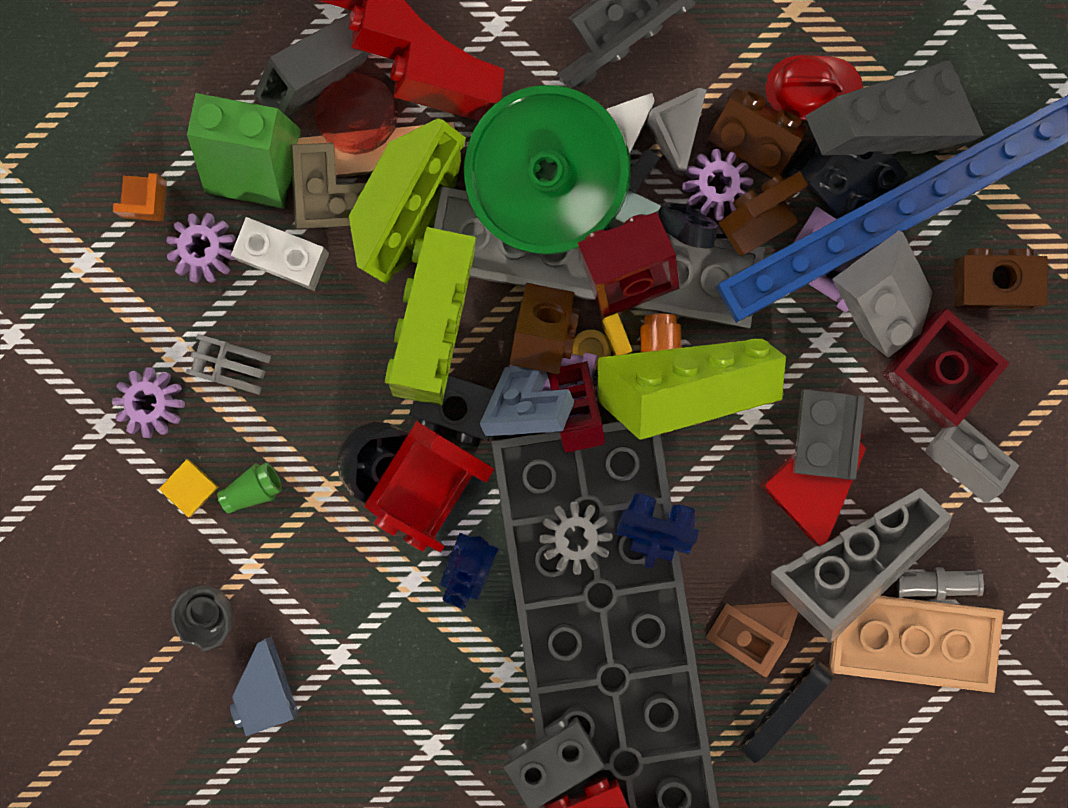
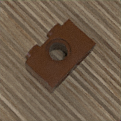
[955,248,1048,309]
[509,282,580,374]

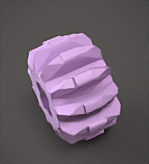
[682,149,753,220]
[166,213,237,283]
[112,367,185,438]

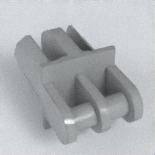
[186,334,271,395]

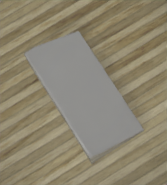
[925,419,1019,503]

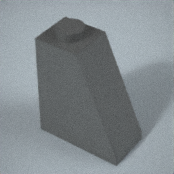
[254,14,370,118]

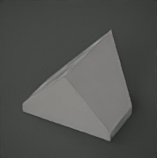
[646,88,707,176]

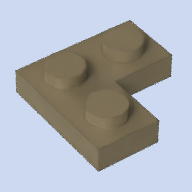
[291,143,366,229]

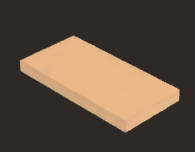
[829,595,1004,693]

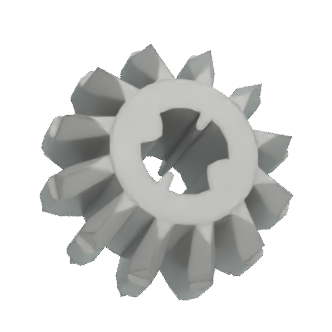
[540,501,612,575]

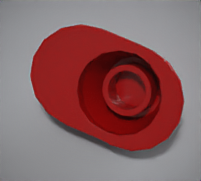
[765,55,863,120]

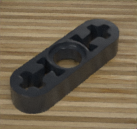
[738,659,834,763]

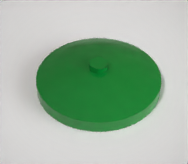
[464,85,631,254]

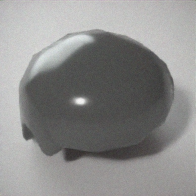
[171,585,234,652]

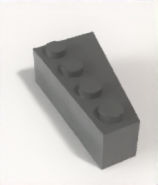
[805,60,984,155]

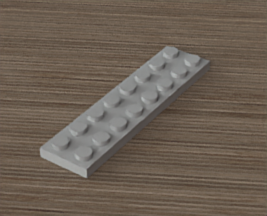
[434,187,765,329]

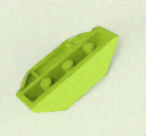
[349,118,466,284]

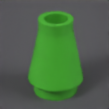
[217,462,282,514]

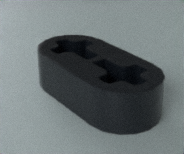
[659,202,718,249]

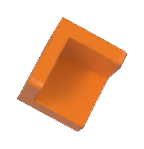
[113,173,167,221]

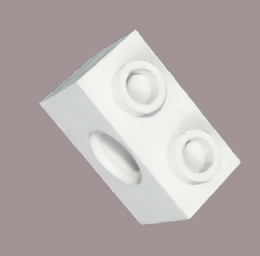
[231,217,329,291]

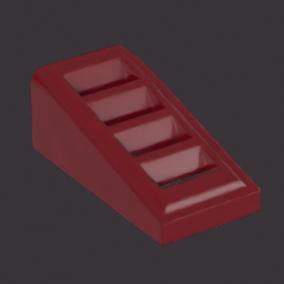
[547,361,605,452]

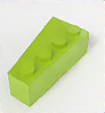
[385,227,476,406]

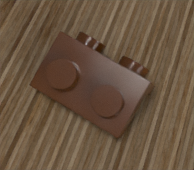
[706,88,807,178]
[718,171,808,257]

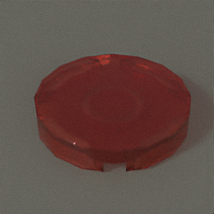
[315,73,398,155]

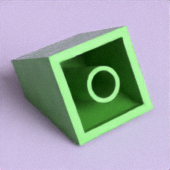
[187,93,301,209]

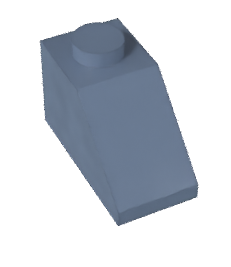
[230,636,299,736]

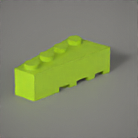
[597,339,786,440]

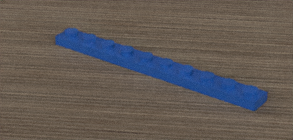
[716,95,1068,323]

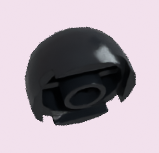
[337,422,408,504]

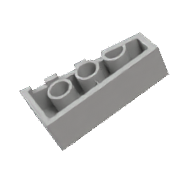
[771,488,952,643]

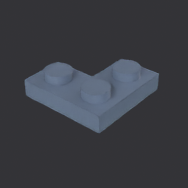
[480,366,574,436]

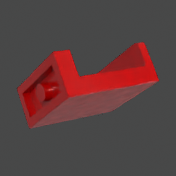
[364,421,495,553]

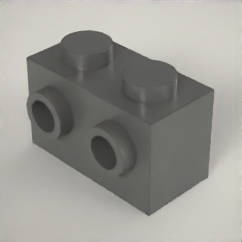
[504,716,605,808]

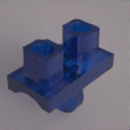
[616,493,699,569]
[440,533,499,609]

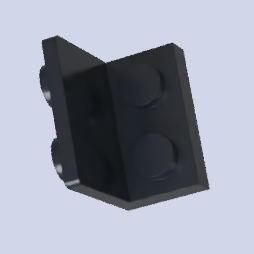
[784,137,907,219]

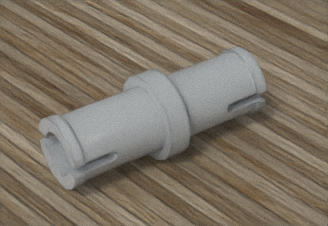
[896,567,984,600]

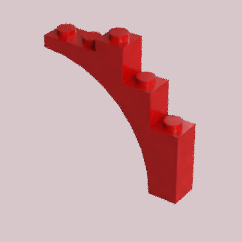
[317,0,505,121]

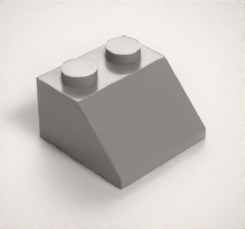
[832,230,933,357]

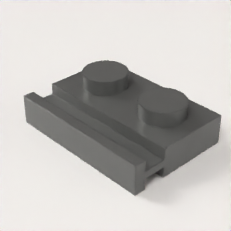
[793,389,865,480]

